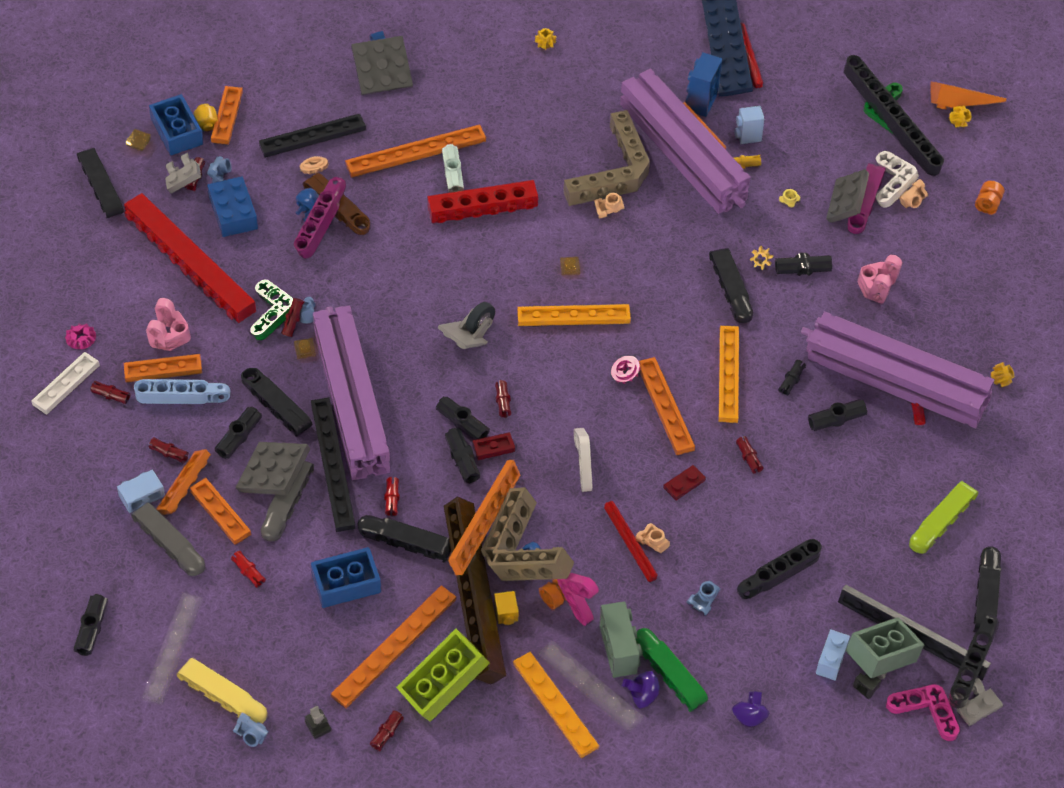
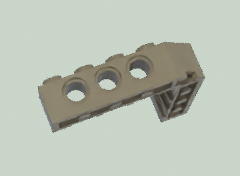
[563,110,650,206]
[481,488,574,581]

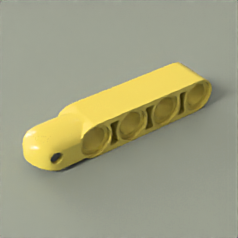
[177,658,267,723]

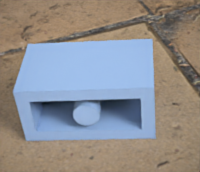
[735,106,765,144]
[117,469,165,513]
[816,629,850,680]

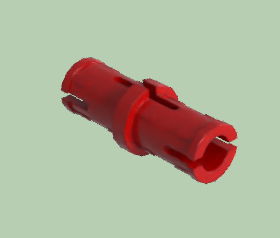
[384,477,400,516]
[231,551,266,588]

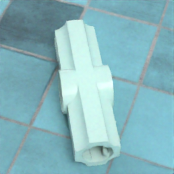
[442,144,464,193]

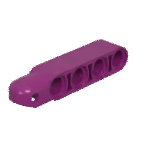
[847,163,886,234]
[294,177,346,258]

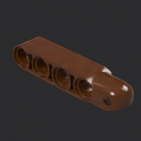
[303,173,371,235]

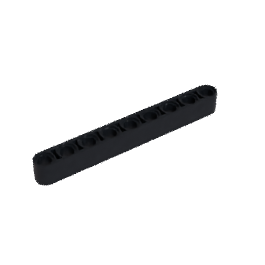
[843,55,944,176]

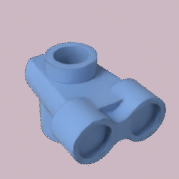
[207,156,232,183]
[299,297,315,323]
[686,581,720,616]
[233,713,269,747]

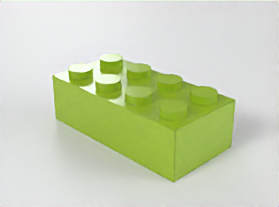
[396,629,490,722]

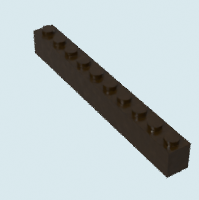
[443,496,507,684]

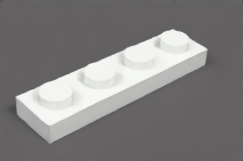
[32,352,100,415]

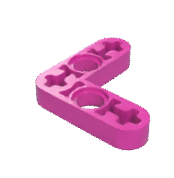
[557,572,599,626]
[886,685,959,741]

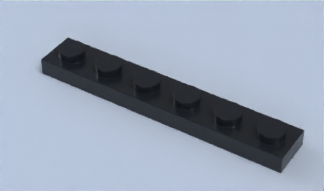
[259,113,366,158]

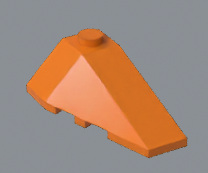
[930,81,1007,110]

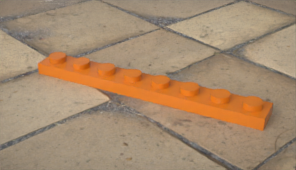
[345,124,486,178]
[448,460,521,575]
[331,585,457,709]

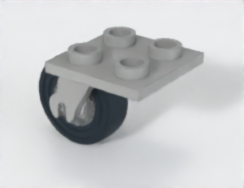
[438,302,496,349]

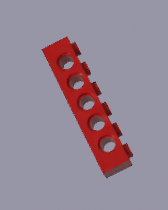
[427,180,538,223]

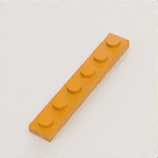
[517,304,631,326]
[718,326,739,423]
[513,651,599,758]

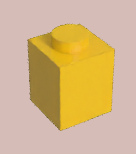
[494,591,519,625]

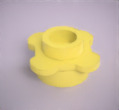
[779,189,800,207]

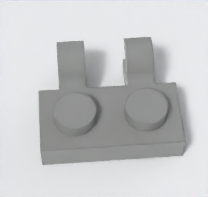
[165,153,201,194]
[954,678,1003,726]

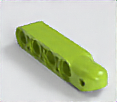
[909,481,979,554]

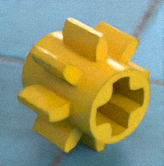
[535,28,556,50]
[949,106,971,127]
[750,246,774,270]
[991,362,1015,387]

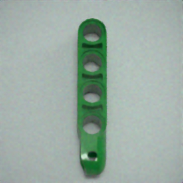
[635,628,708,712]

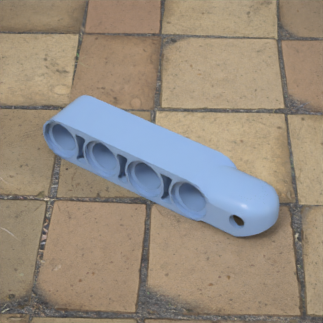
[134,379,231,404]

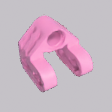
[857,255,902,304]
[146,298,191,351]

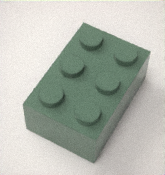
[599,601,642,678]
[845,617,924,678]

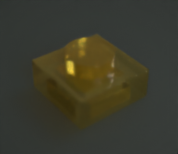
[126,129,151,151]
[560,257,580,275]
[294,338,316,359]

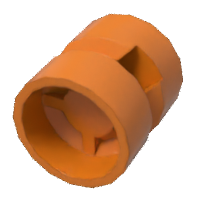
[975,181,1005,215]
[539,579,567,610]

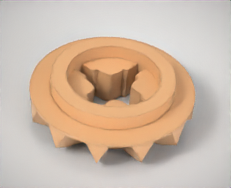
[300,156,329,175]

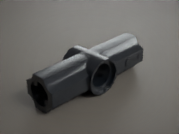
[775,253,832,276]
[436,396,490,440]
[808,399,867,431]
[215,406,262,459]
[445,428,480,483]
[73,594,108,656]

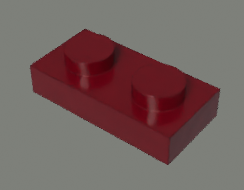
[472,432,515,460]
[663,465,706,500]

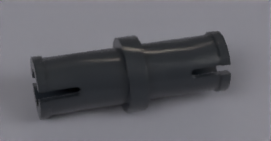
[778,360,806,396]

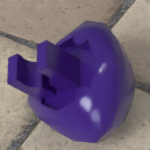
[622,671,660,709]
[732,691,769,727]

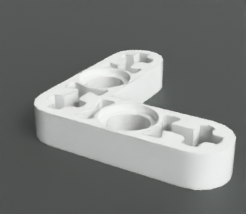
[876,151,919,208]
[574,428,592,492]

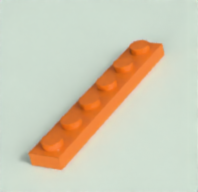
[639,357,695,456]

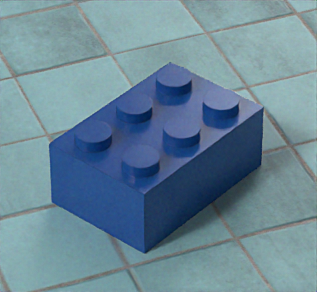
[685,52,723,117]
[149,94,203,156]
[207,176,258,237]
[310,547,381,608]

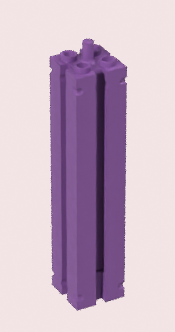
[620,68,750,214]
[313,306,390,480]
[801,311,994,429]

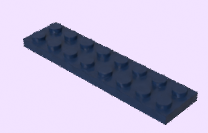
[702,0,753,97]

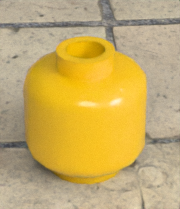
[193,104,218,131]

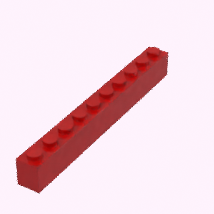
[124,193,256,323]

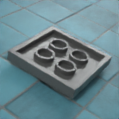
[351,36,413,95]
[236,442,310,495]

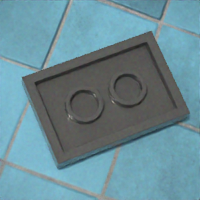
[826,169,869,223]

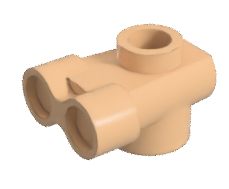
[899,179,928,208]
[594,193,624,219]
[635,523,670,553]

